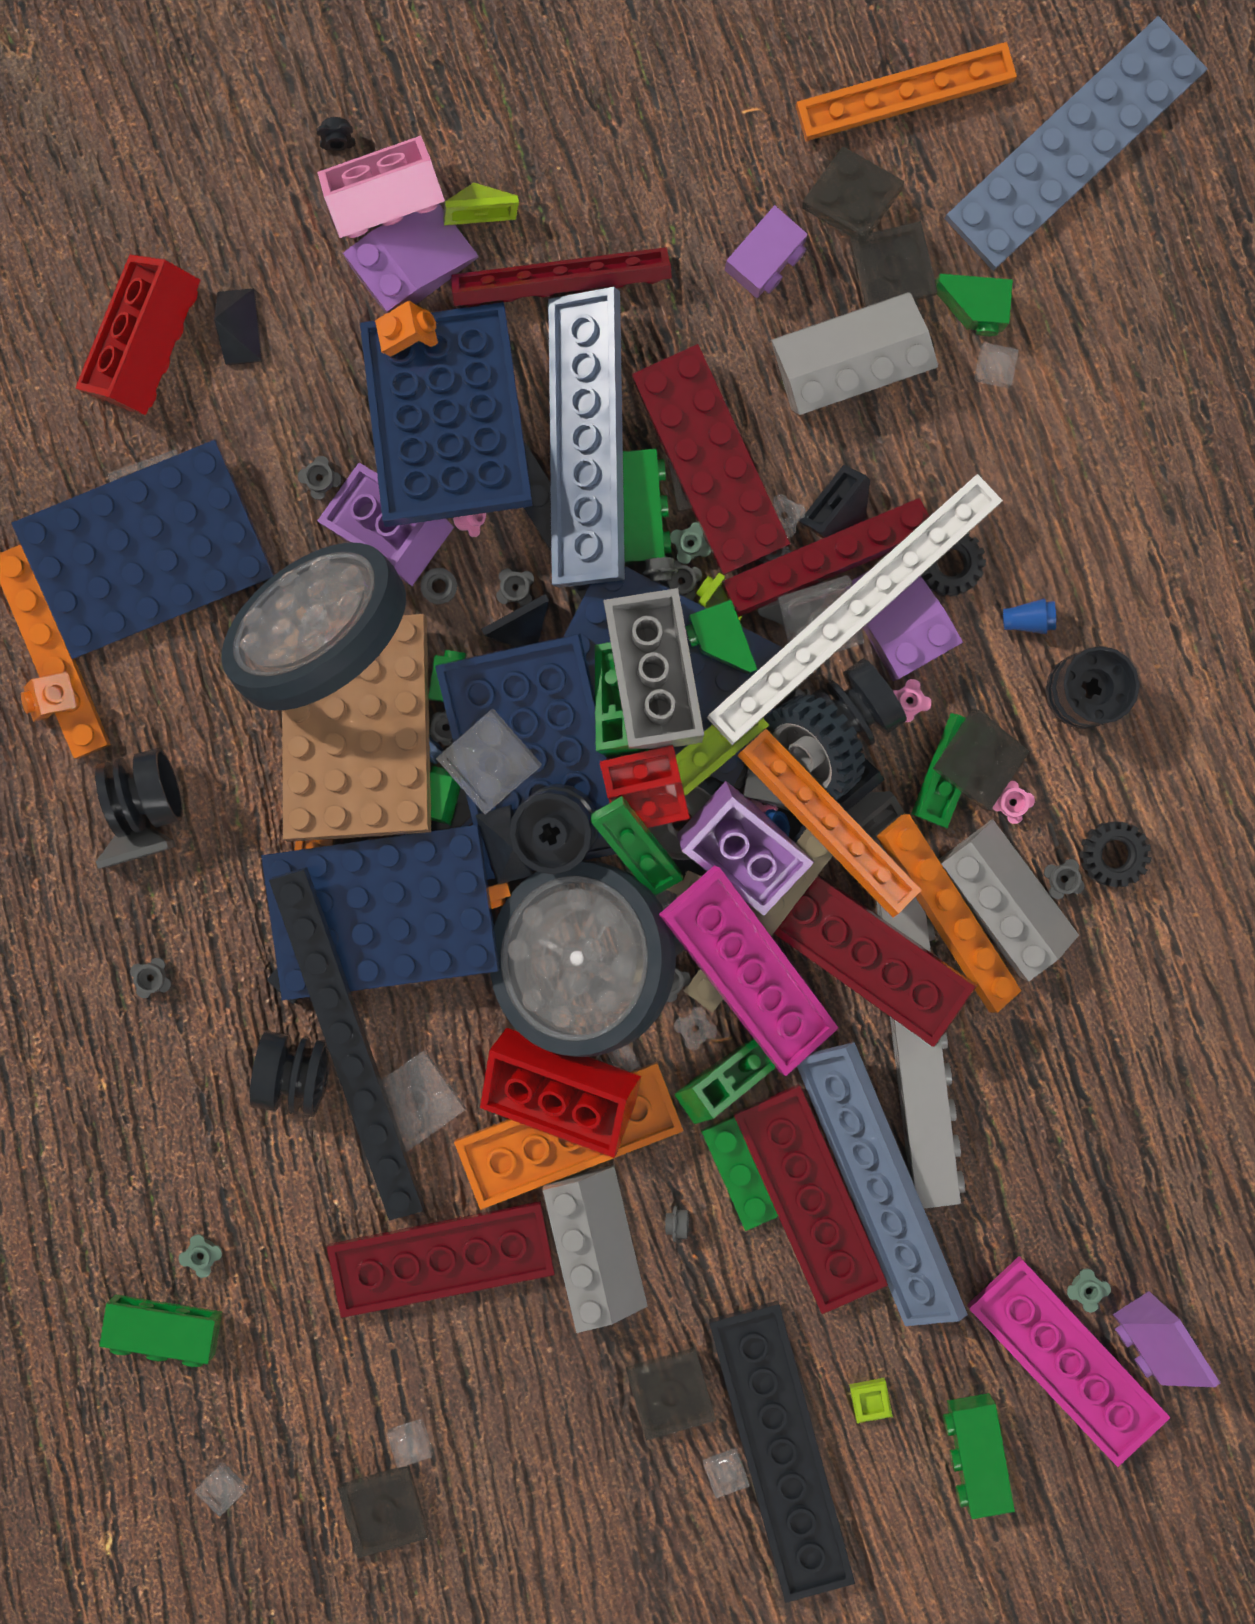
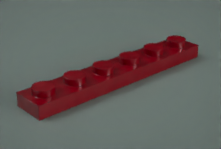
[451,247,672,307]
[722,498,930,617]

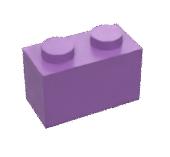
[725,205,808,298]

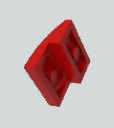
[600,745,690,828]

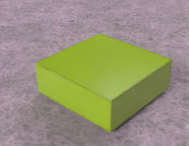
[849,1378,893,1423]

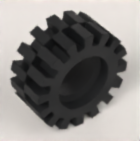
[921,532,986,597]
[1079,822,1152,887]

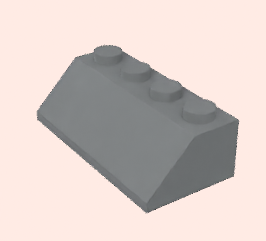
[771,292,938,415]
[604,588,704,749]
[938,819,1079,981]
[543,1165,648,1333]

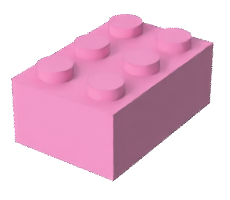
[318,136,445,238]

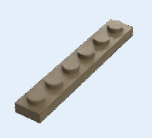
[684,829,833,1013]

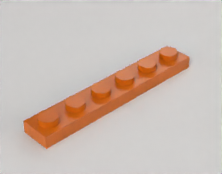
[796,42,1017,142]
[0,544,111,759]
[737,729,922,918]
[876,814,1022,1013]

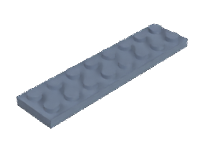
[944,16,1208,271]
[548,287,625,588]
[797,1042,968,1326]

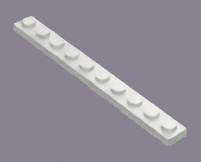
[707,474,1003,745]

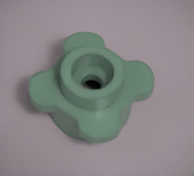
[670,522,711,564]
[179,1234,222,1278]
[1067,1269,1111,1313]

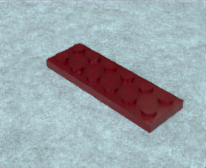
[631,344,790,575]
[774,874,978,1048]
[733,1084,888,1314]
[326,1201,555,1318]

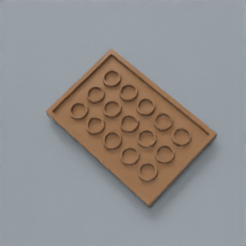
[282,614,431,842]

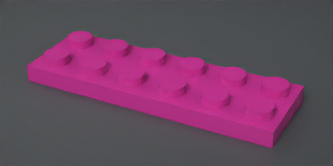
[659,865,839,1076]
[967,1256,1170,1467]

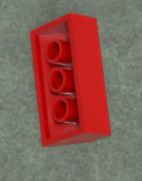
[75,254,201,415]
[480,1028,641,1158]

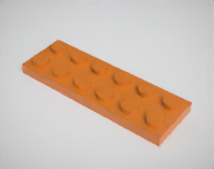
[454,1062,684,1210]

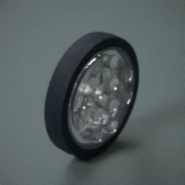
[221,542,406,711]
[490,860,676,1057]

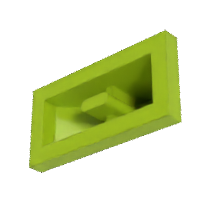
[443,183,519,226]

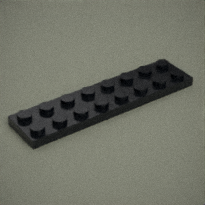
[709,1301,855,1603]

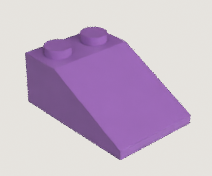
[343,204,479,314]
[317,463,454,586]
[840,570,963,681]
[677,781,814,915]
[1113,1291,1220,1387]

